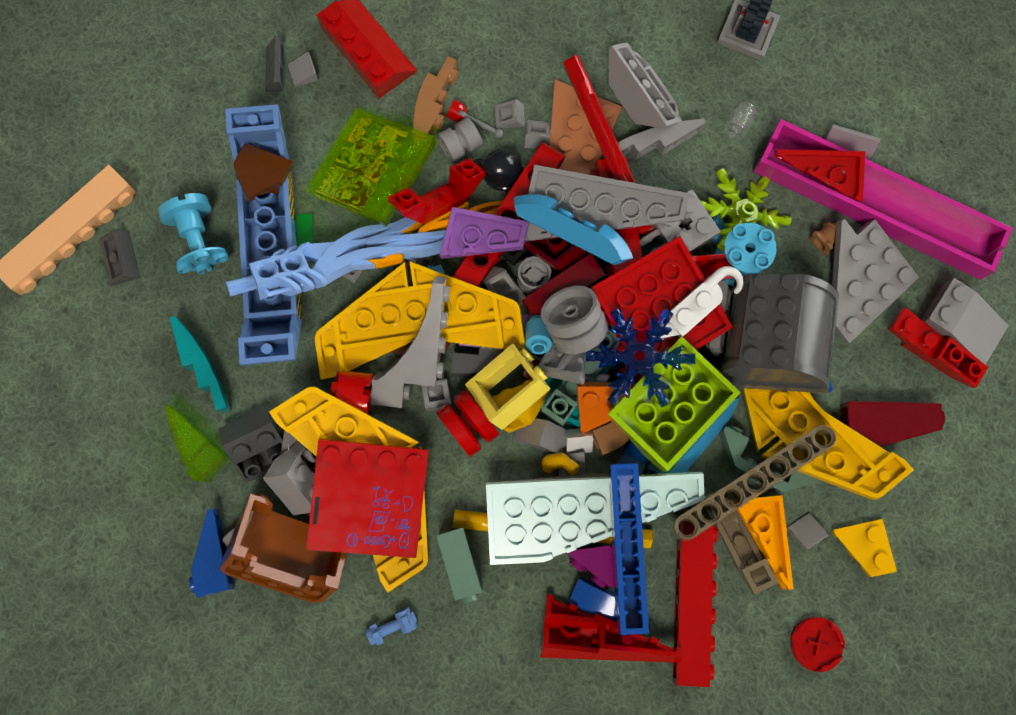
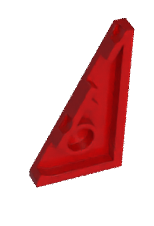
[774,149,866,201]

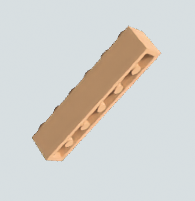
[0,165,136,295]

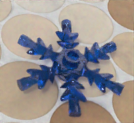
[585,308,696,408]

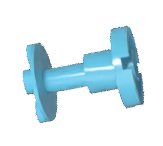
[158,193,229,275]
[714,223,776,288]

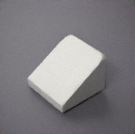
[564,428,593,454]

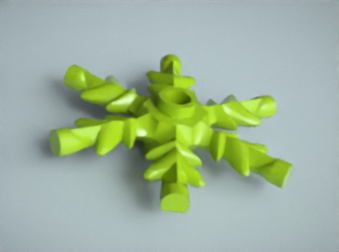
[700,168,792,252]

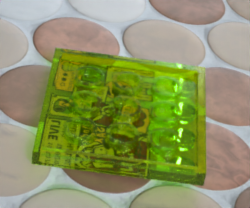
[306,108,438,227]

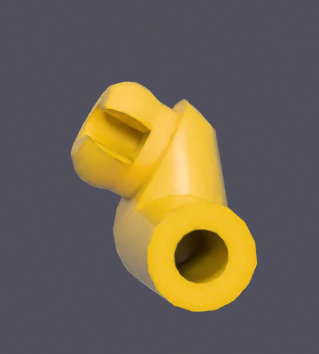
[541,452,580,476]

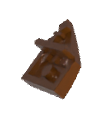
[233,143,293,202]

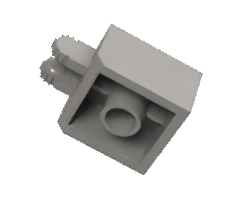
[640,190,721,254]

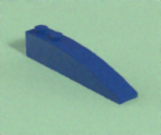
[610,463,649,635]

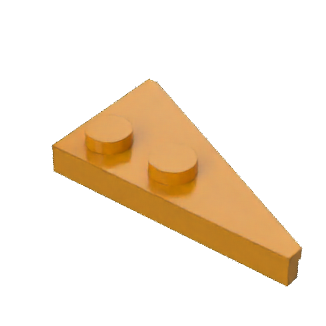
[733,495,793,590]

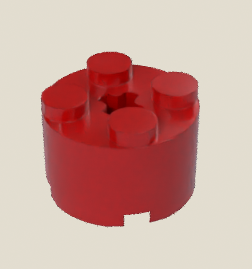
[330,371,374,416]

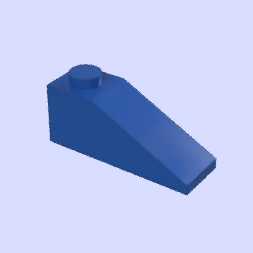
[189,509,234,598]

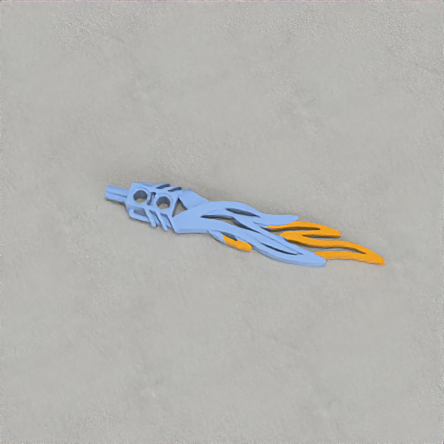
[226,200,503,300]

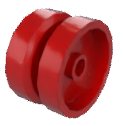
[435,389,500,458]

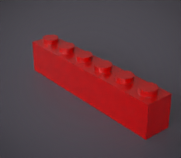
[672,521,718,687]

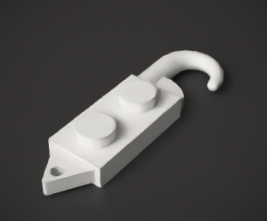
[659,266,744,339]

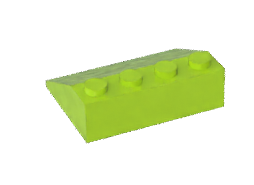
[607,336,741,472]

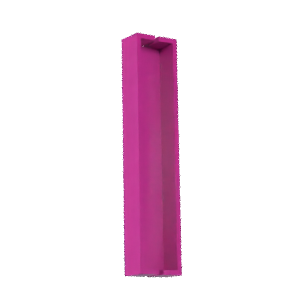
[753,119,1013,280]

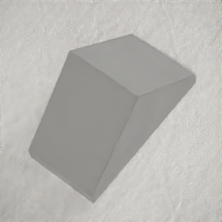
[513,418,567,453]

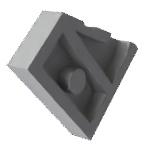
[538,341,585,385]

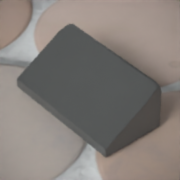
[265,36,284,92]
[100,229,141,286]

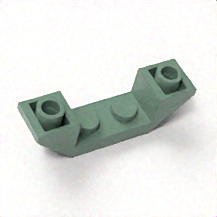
[541,330,620,426]
[719,425,819,494]

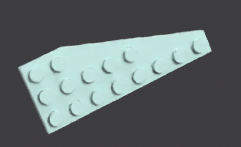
[486,472,704,565]

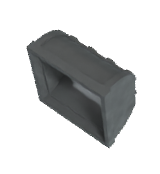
[720,274,839,393]

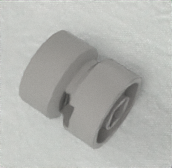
[437,117,483,163]
[517,256,551,296]

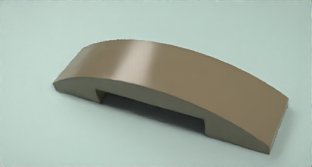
[704,488,778,595]

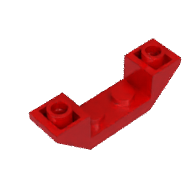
[388,158,486,224]

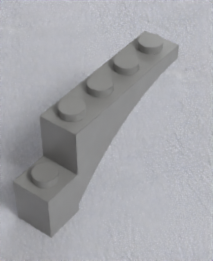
[371,276,451,408]

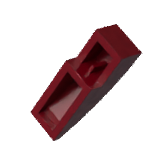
[522,254,605,317]

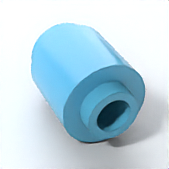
[525,315,552,354]

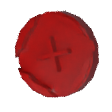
[790,617,845,672]

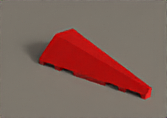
[540,594,682,663]

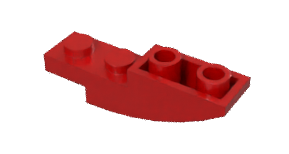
[887,307,988,388]

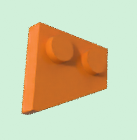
[577,382,632,433]

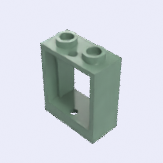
[437,528,482,604]

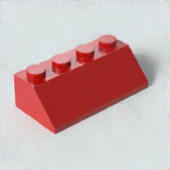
[316,0,417,99]

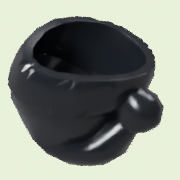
[474,148,524,191]

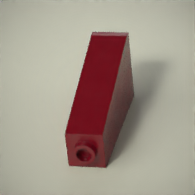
[840,401,945,447]

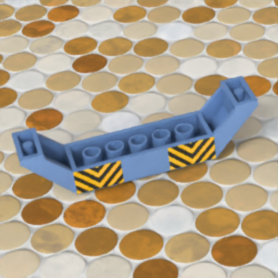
[225,104,302,366]

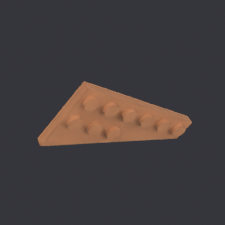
[549,80,622,175]

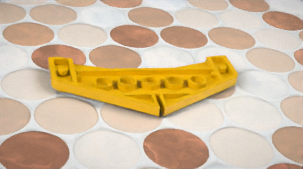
[315,261,526,379]
[269,386,428,592]
[742,388,914,500]

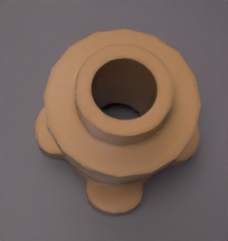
[809,222,837,256]

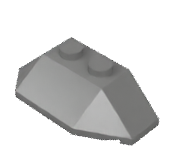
[608,42,681,129]

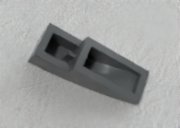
[451,346,531,377]

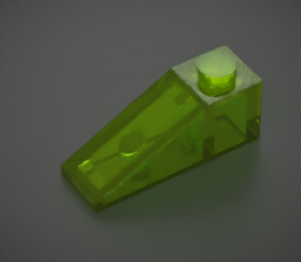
[164,404,230,483]

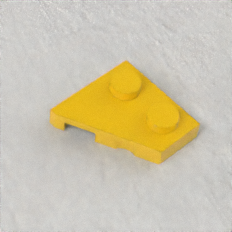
[831,519,897,577]

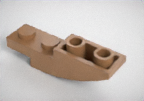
[413,56,459,156]

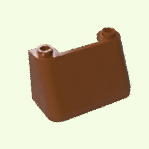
[220,494,347,603]

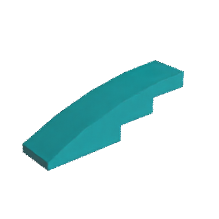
[170,316,232,413]

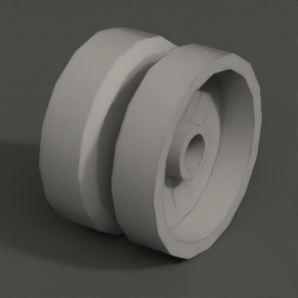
[541,286,608,355]

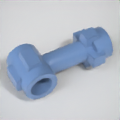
[365,607,417,646]

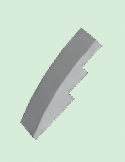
[618,119,706,160]

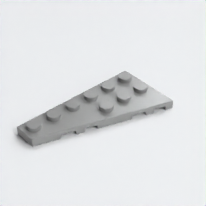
[523,165,690,242]

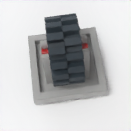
[717,0,781,61]

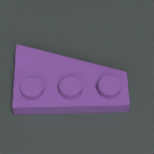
[440,207,529,259]

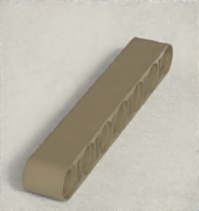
[673,425,836,541]

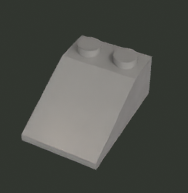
[921,278,1008,365]

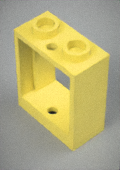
[465,343,551,430]

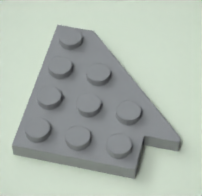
[832,219,919,343]

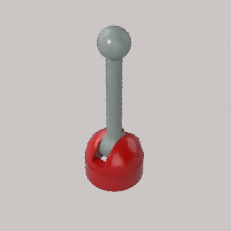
[446,100,504,138]

